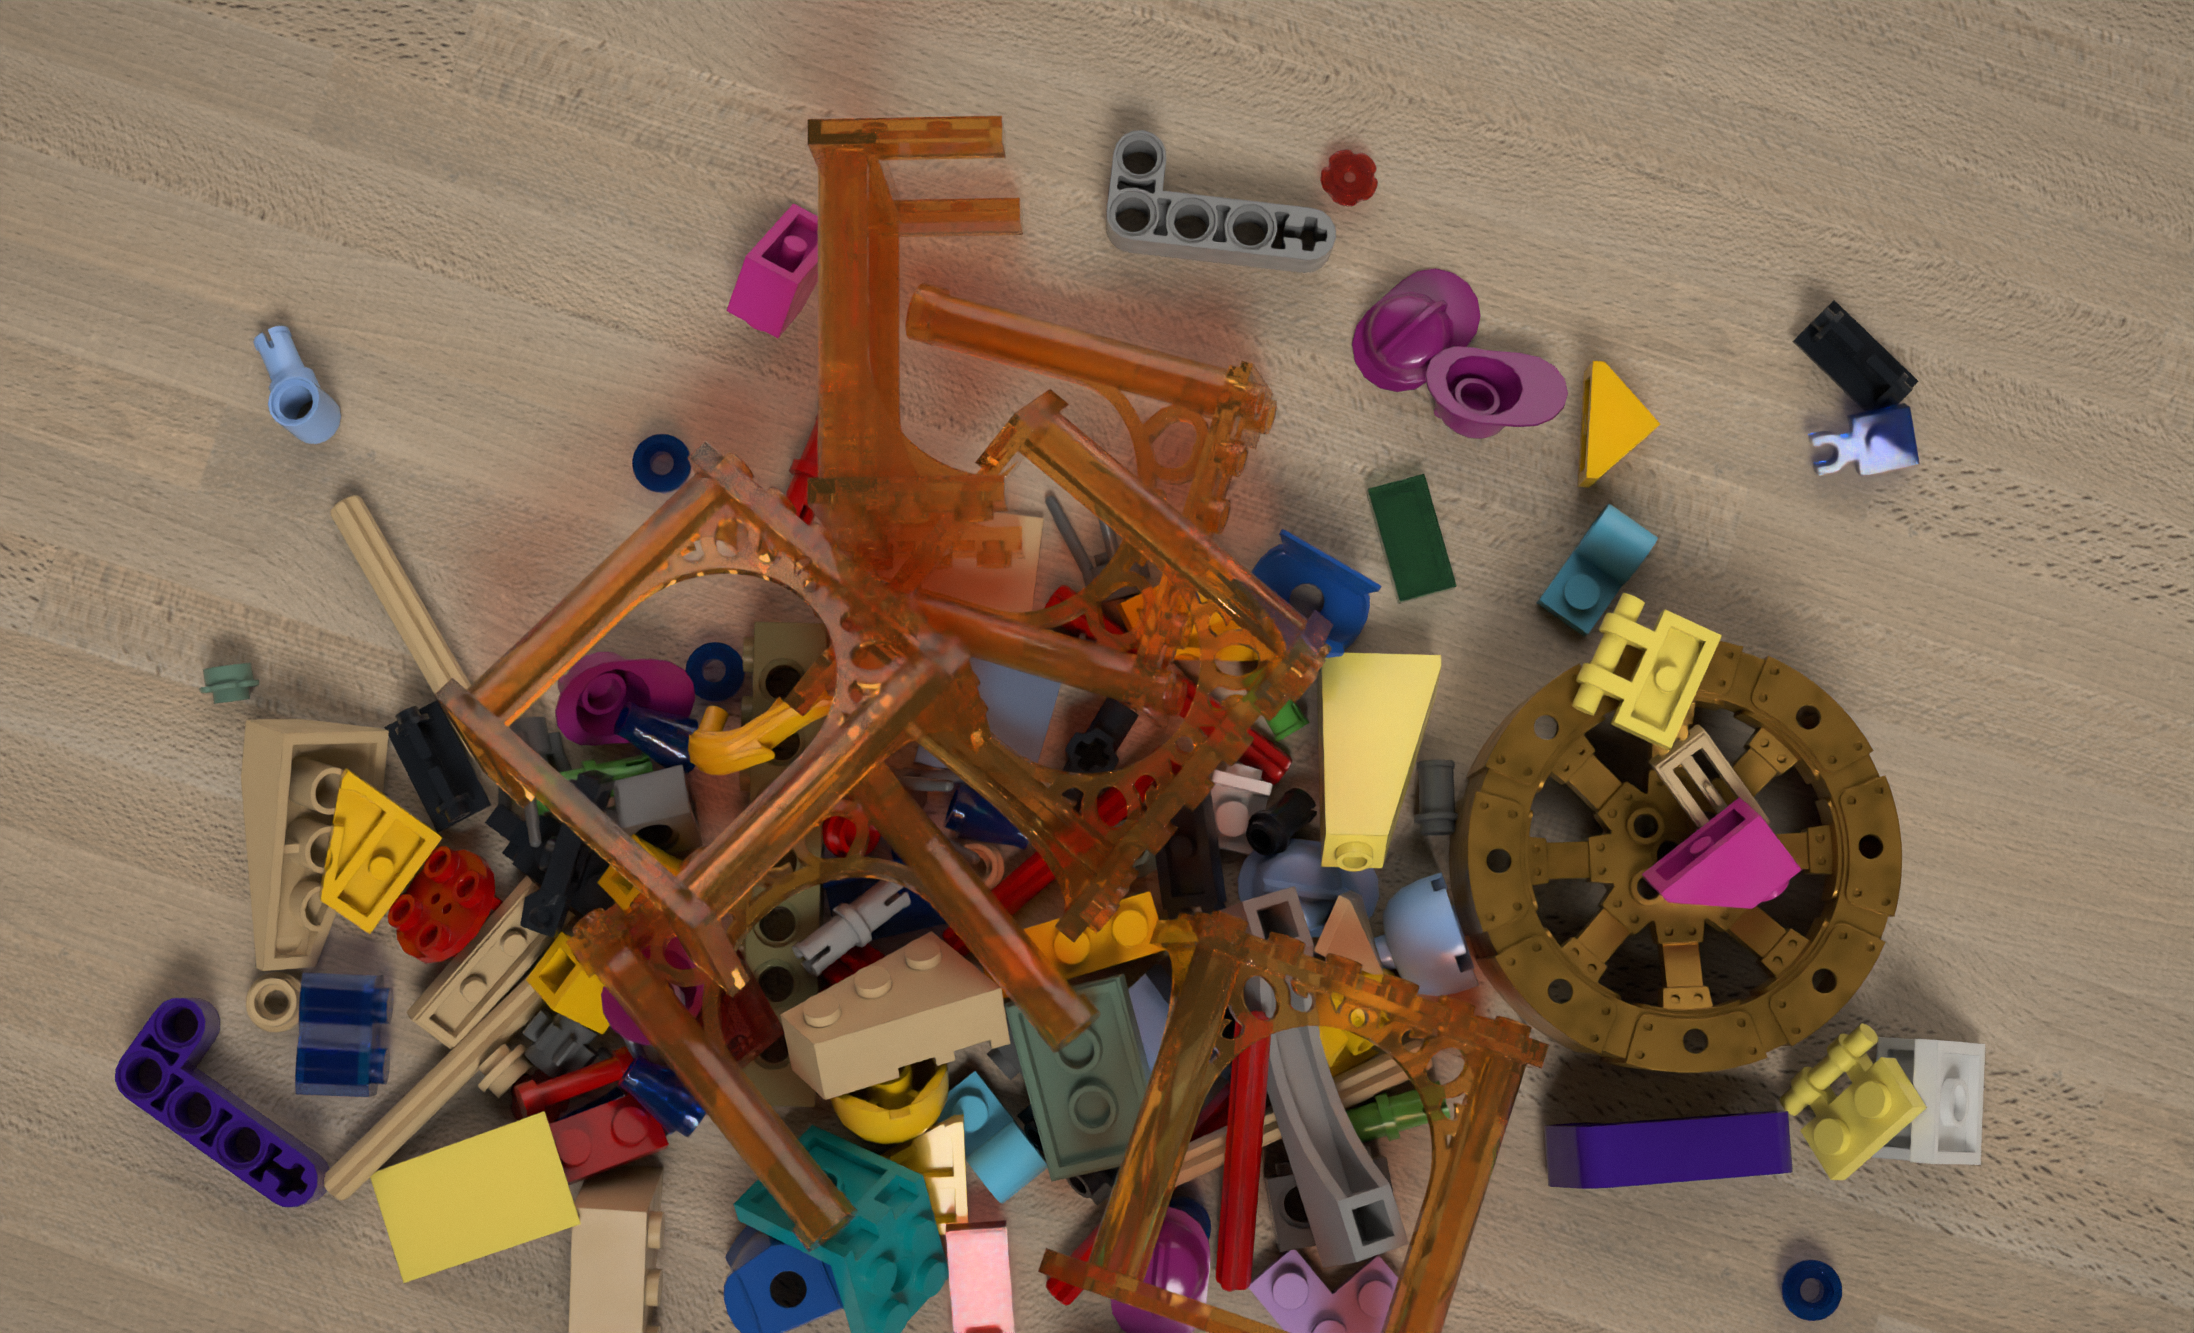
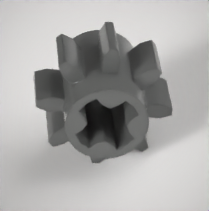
[523,1009,599,1078]

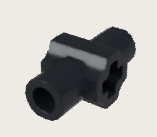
[1045,696,1139,817]

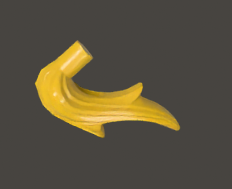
[688,694,841,775]

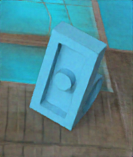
[1537,504,1658,637]
[937,1071,1048,1204]

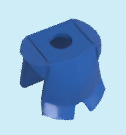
[1241,529,1382,658]
[723,1225,844,1333]

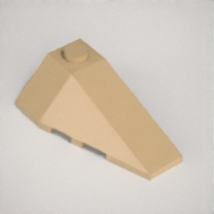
[241,719,389,971]

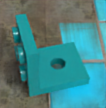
[733,1125,950,1333]

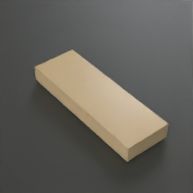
[406,875,575,1050]

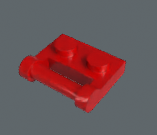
[514,1045,669,1185]

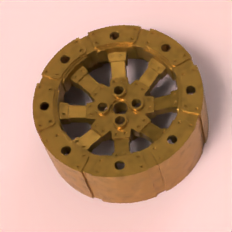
[1449,641,1902,1073]

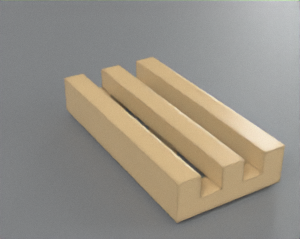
[1648,724,1771,830]

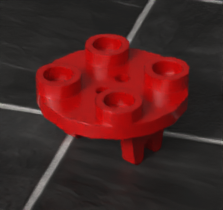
[388,846,504,964]

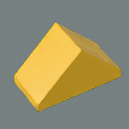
[1577,361,1660,488]

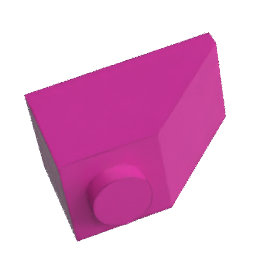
[726,203,844,338]
[1642,797,1801,909]

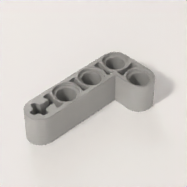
[1106,130,1336,273]

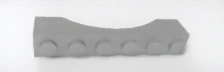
[1212,886,1409,1268]

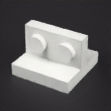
[1872,1037,1985,1165]

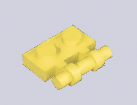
[1572,593,1722,750]
[1780,1023,1927,1180]

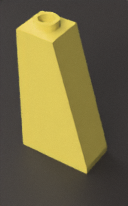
[1317,653,1441,872]

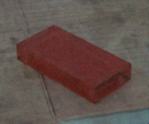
[946,1220,1015,1333]

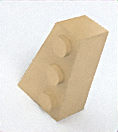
[780,931,1010,1100]
[568,1165,665,1333]

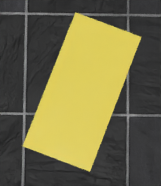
[370,1111,581,1283]

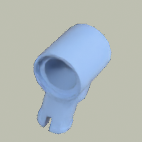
[253,326,341,444]

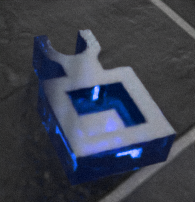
[1808,403,1920,476]

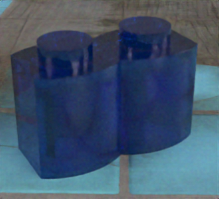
[295,972,393,1097]

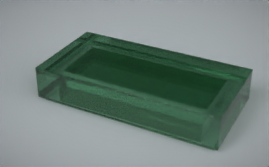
[1366,474,1457,604]

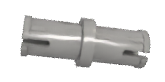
[792,873,911,978]

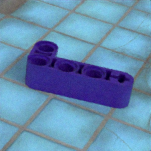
[115,998,329,1207]
[1544,1111,1793,1189]

